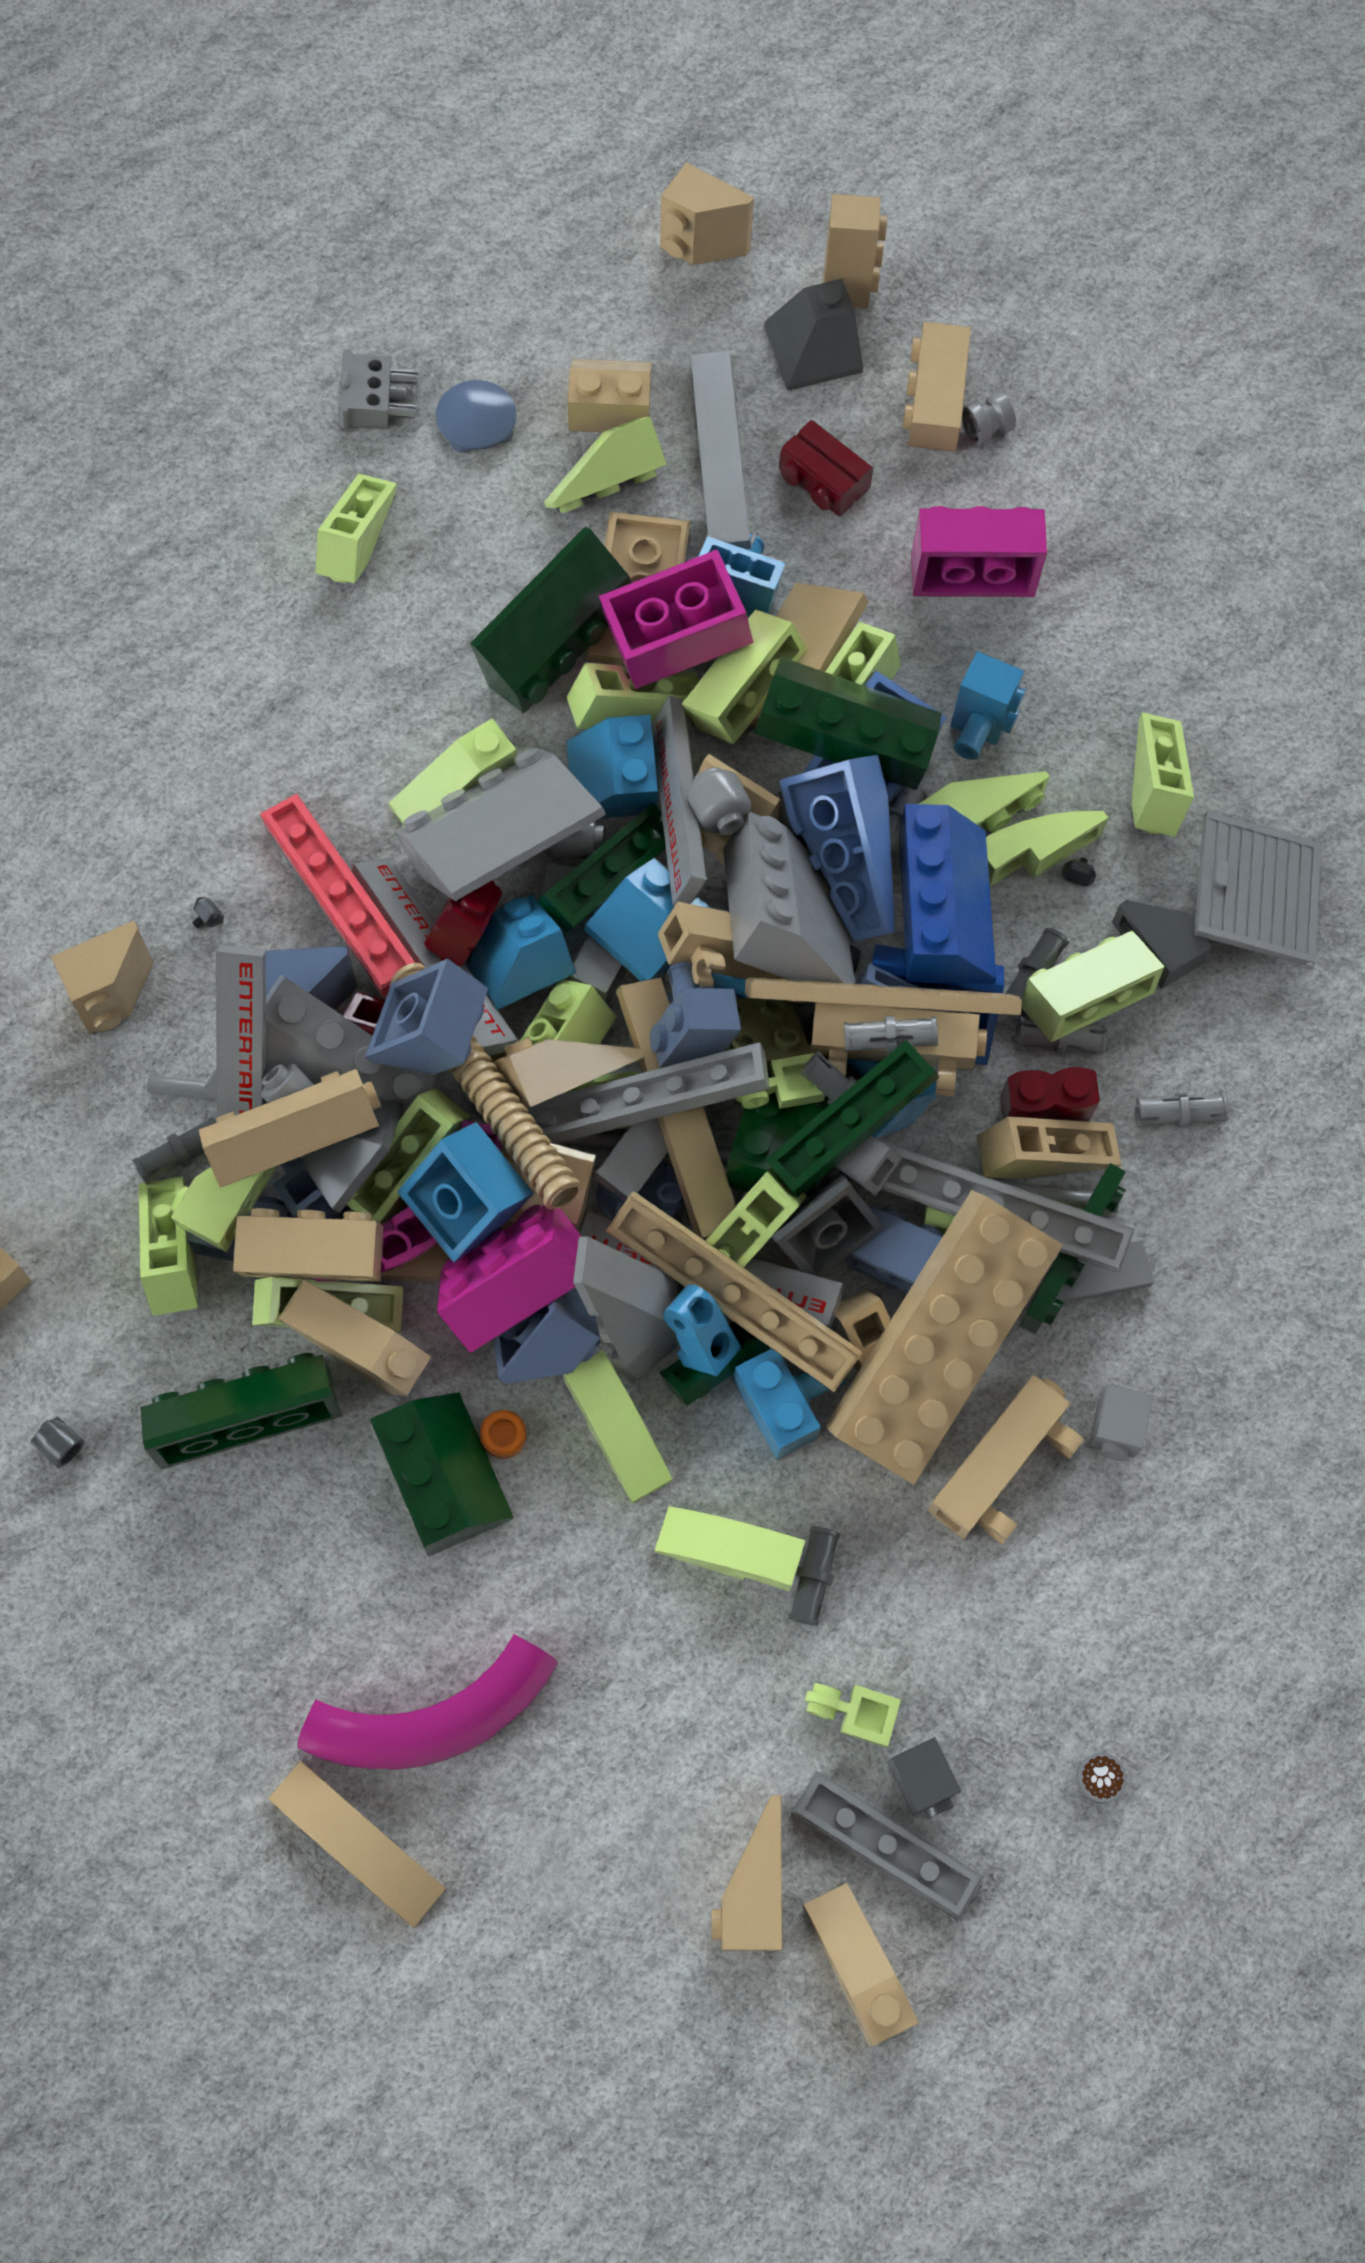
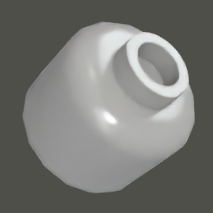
[687,767,752,835]

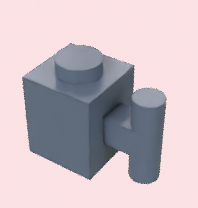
[273,1157,350,1219]

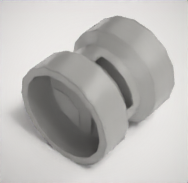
[961,392,1016,446]

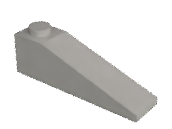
[573,1237,685,1380]

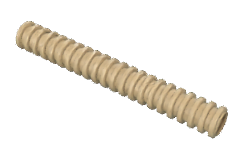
[390,963,581,1209]

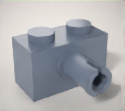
[650,962,741,1068]

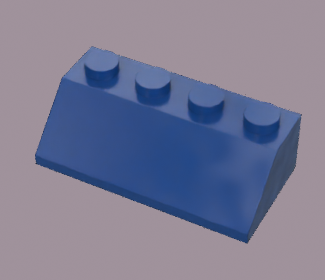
[899,804,996,984]

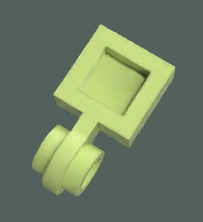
[736,1053,825,1109]
[804,1683,901,1747]

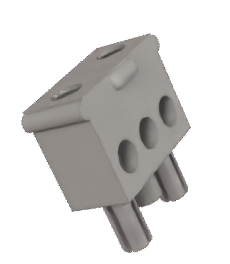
[339,350,419,429]

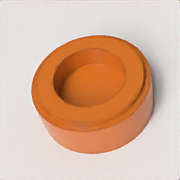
[480,1410,527,1459]

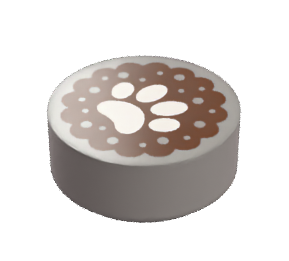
[1076,1753,1127,1804]

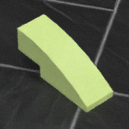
[986,811,1108,887]
[563,1350,673,1504]
[655,1506,806,1592]

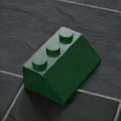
[370,1392,514,1557]

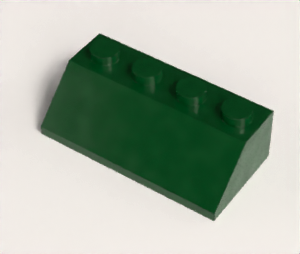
[470,526,632,713]
[754,656,942,790]
[140,1352,342,1470]

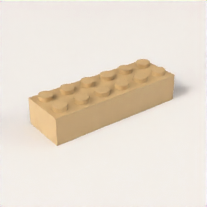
[825,1190,1063,1485]

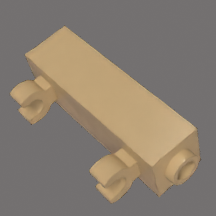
[657,902,803,1003]
[812,1002,987,1097]
[199,1069,382,1188]
[927,1374,1085,1545]

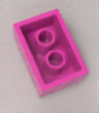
[911,506,1047,597]
[599,549,754,689]
[437,1204,582,1353]

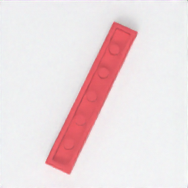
[260,794,415,998]

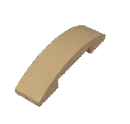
[268,1760,447,1928]

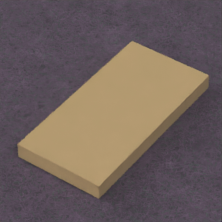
[588,511,691,665]
[750,583,869,726]

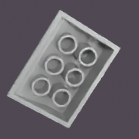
[395,748,606,901]
[723,812,855,984]
[204,975,437,1120]

